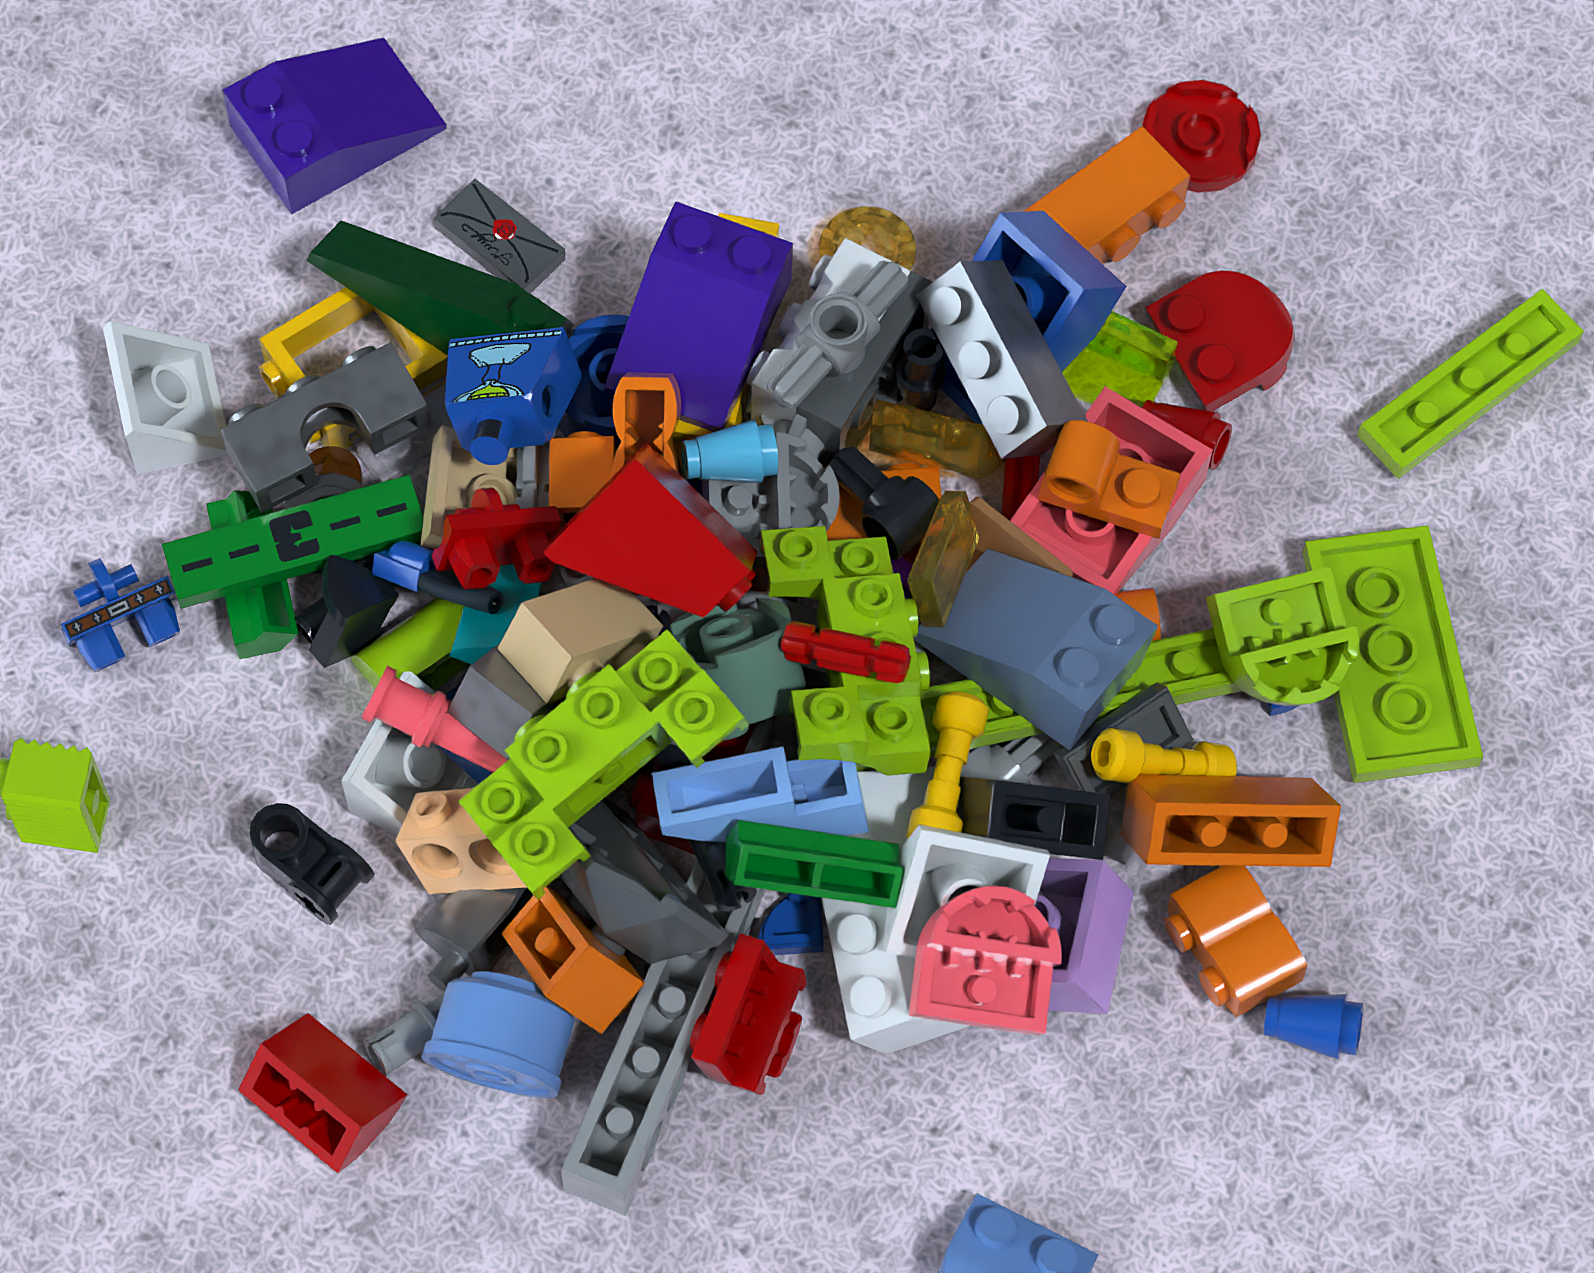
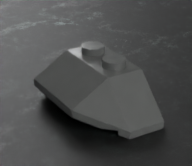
[560,797,728,964]

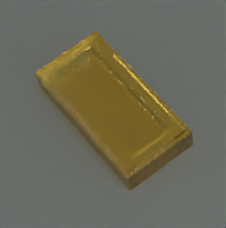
[907,491,979,628]

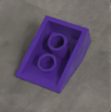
[222,37,447,214]
[604,201,793,432]

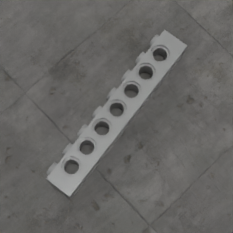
[561,714,799,1216]

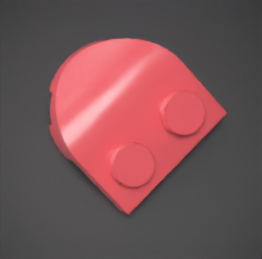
[909,886,1062,1036]

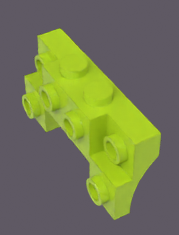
[759,526,931,776]
[458,630,749,900]

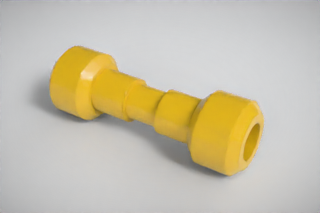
[906,691,989,839]
[1091,728,1237,783]

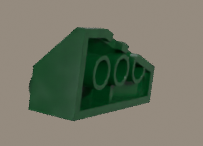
[307,220,574,356]

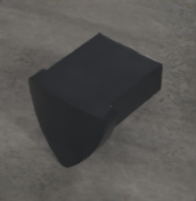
[309,555,399,668]

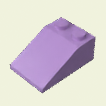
[1035,858,1134,1014]

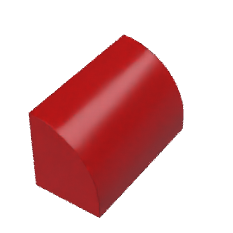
[238,1013,408,1173]

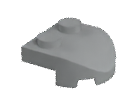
[702,431,840,568]

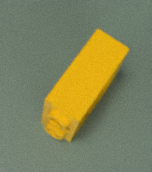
[258,287,448,449]

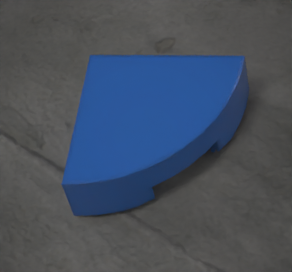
[759,893,824,955]

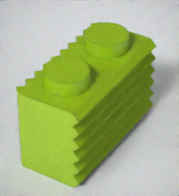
[0,737,110,853]

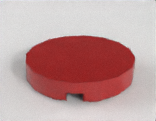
[1142,80,1261,193]

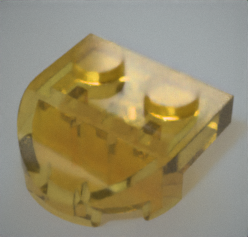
[869,399,1010,478]

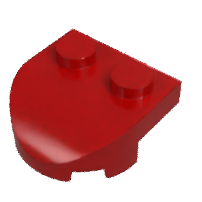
[1145,270,1295,411]
[690,933,807,1095]

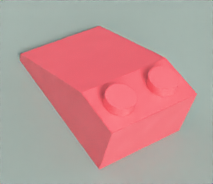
[1010,386,1213,595]

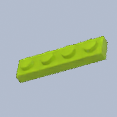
[1357,289,1584,479]

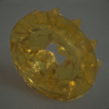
[819,206,916,271]

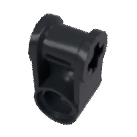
[249,803,375,925]

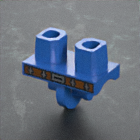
[61,558,180,672]

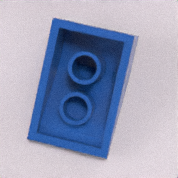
[931,211,1127,435]

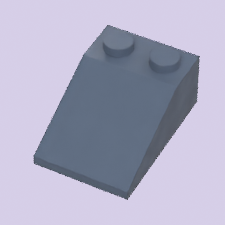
[913,549,1158,751]

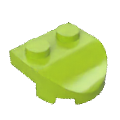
[1205,566,1359,706]

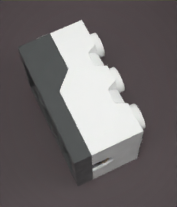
[746,238,933,468]

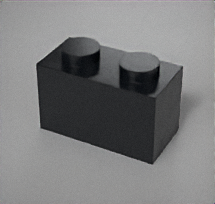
[955,776,1111,860]

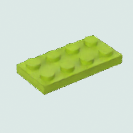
[1302,525,1483,783]

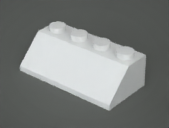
[822,767,970,1054]

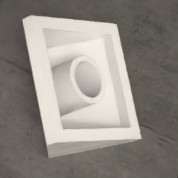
[103,321,228,475]
[341,672,476,836]
[884,824,1050,958]

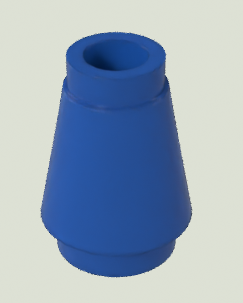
[1264,994,1363,1060]

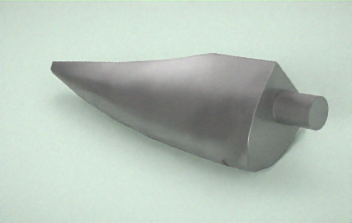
[414,795,608,992]

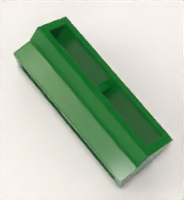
[206,490,298,659]
[725,820,904,908]

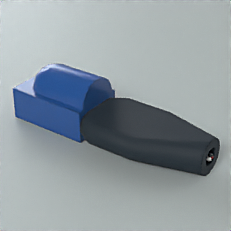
[372,541,503,614]

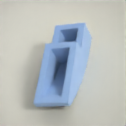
[652,747,869,842]

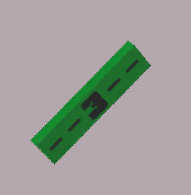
[162,474,424,609]

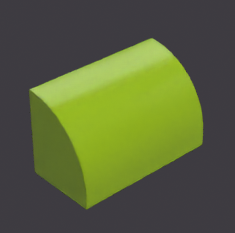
[351,597,471,690]

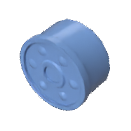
[421,971,575,1098]

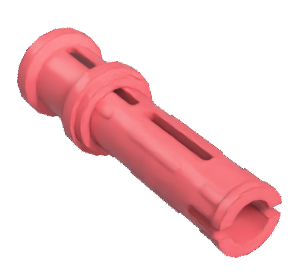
[361,666,508,772]

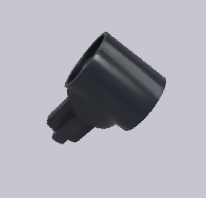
[829,447,946,560]

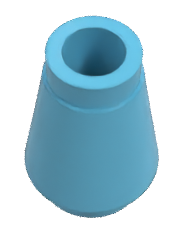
[681,420,778,483]

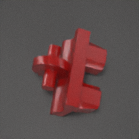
[432,487,561,590]

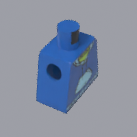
[445,327,582,465]

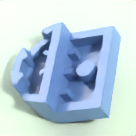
[938,1193,1099,1273]

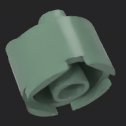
[670,598,806,740]

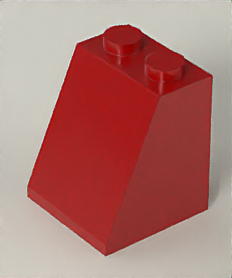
[543,442,758,618]

